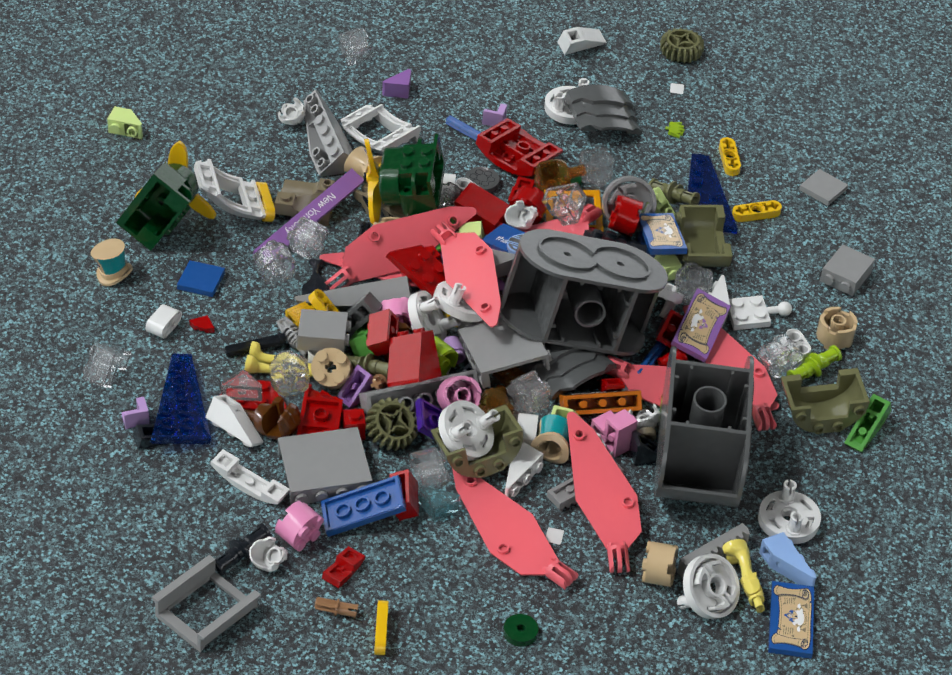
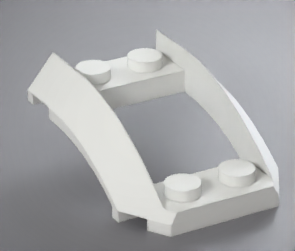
[340,104,421,154]
[194,159,266,220]

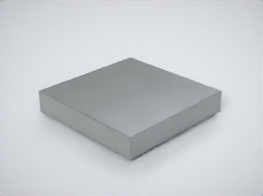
[799,169,848,206]

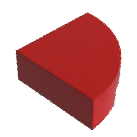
[189,315,214,333]

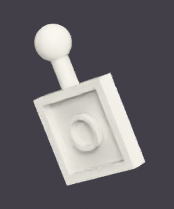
[728,295,792,330]

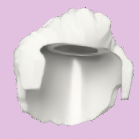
[278,97,305,125]
[504,200,538,230]
[628,404,660,431]
[249,537,288,572]

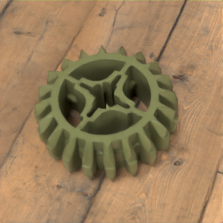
[660,28,704,64]
[365,397,418,451]

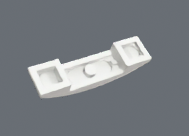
[210,450,290,505]

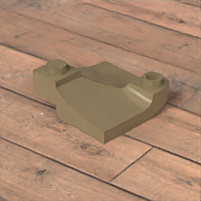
[274,178,335,226]

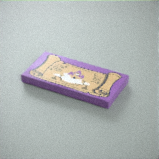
[670,288,731,362]

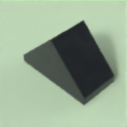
[629,430,658,466]

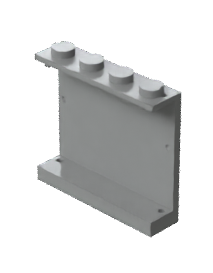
[458,318,552,388]
[278,427,372,505]

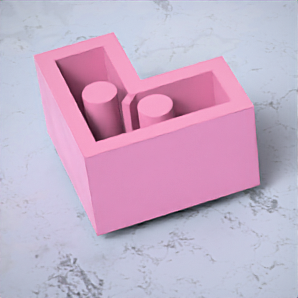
[591,409,638,458]

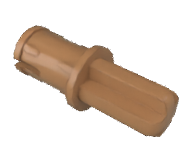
[370,374,387,390]
[315,597,359,618]

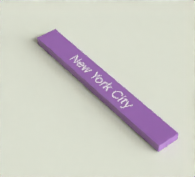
[253,168,364,266]

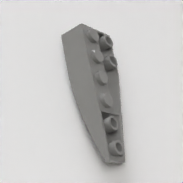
[303,90,353,177]

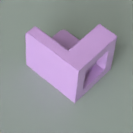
[482,104,507,126]
[122,397,149,429]

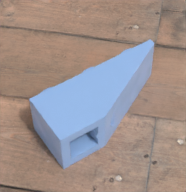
[759,532,817,587]

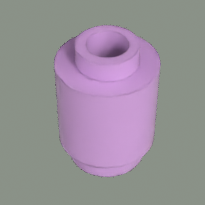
[443,336,466,364]

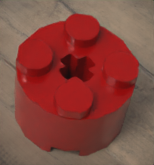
[509,186,548,225]
[608,195,643,237]

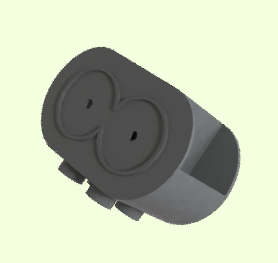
[500,229,668,356]
[654,346,754,508]

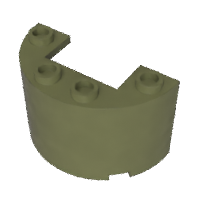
[675,205,733,267]
[781,368,870,434]
[431,404,524,478]

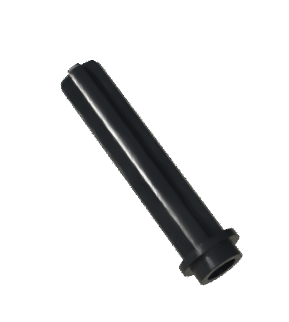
[224,332,286,357]

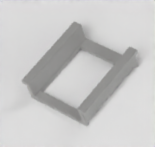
[152,555,261,653]

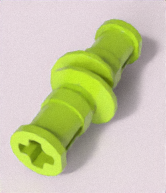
[787,345,842,380]

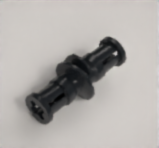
[215,523,272,576]

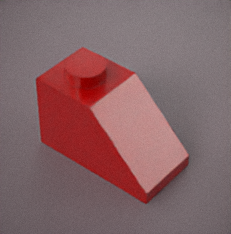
[656,309,683,348]
[342,408,366,440]

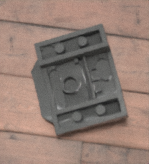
[565,85,642,135]
[519,343,616,400]

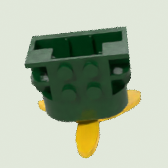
[363,134,445,225]
[116,141,216,251]

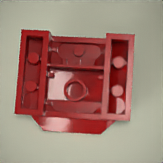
[476,118,563,176]

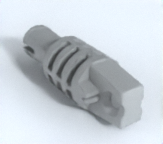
[276,316,308,359]

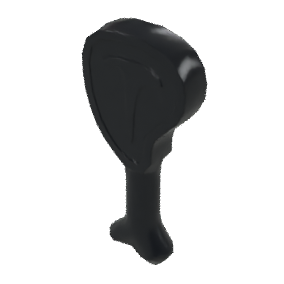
[302,258,329,295]

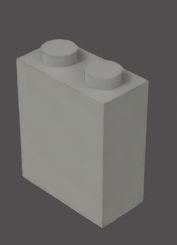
[820,244,875,296]
[297,309,351,353]

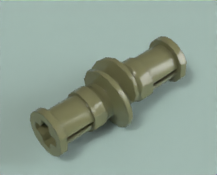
[648,178,700,205]
[345,353,388,378]

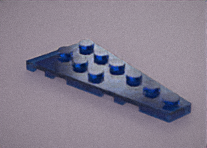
[686,153,738,234]
[150,353,211,444]

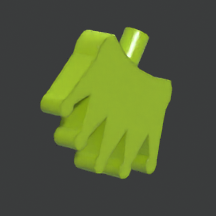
[665,122,685,138]

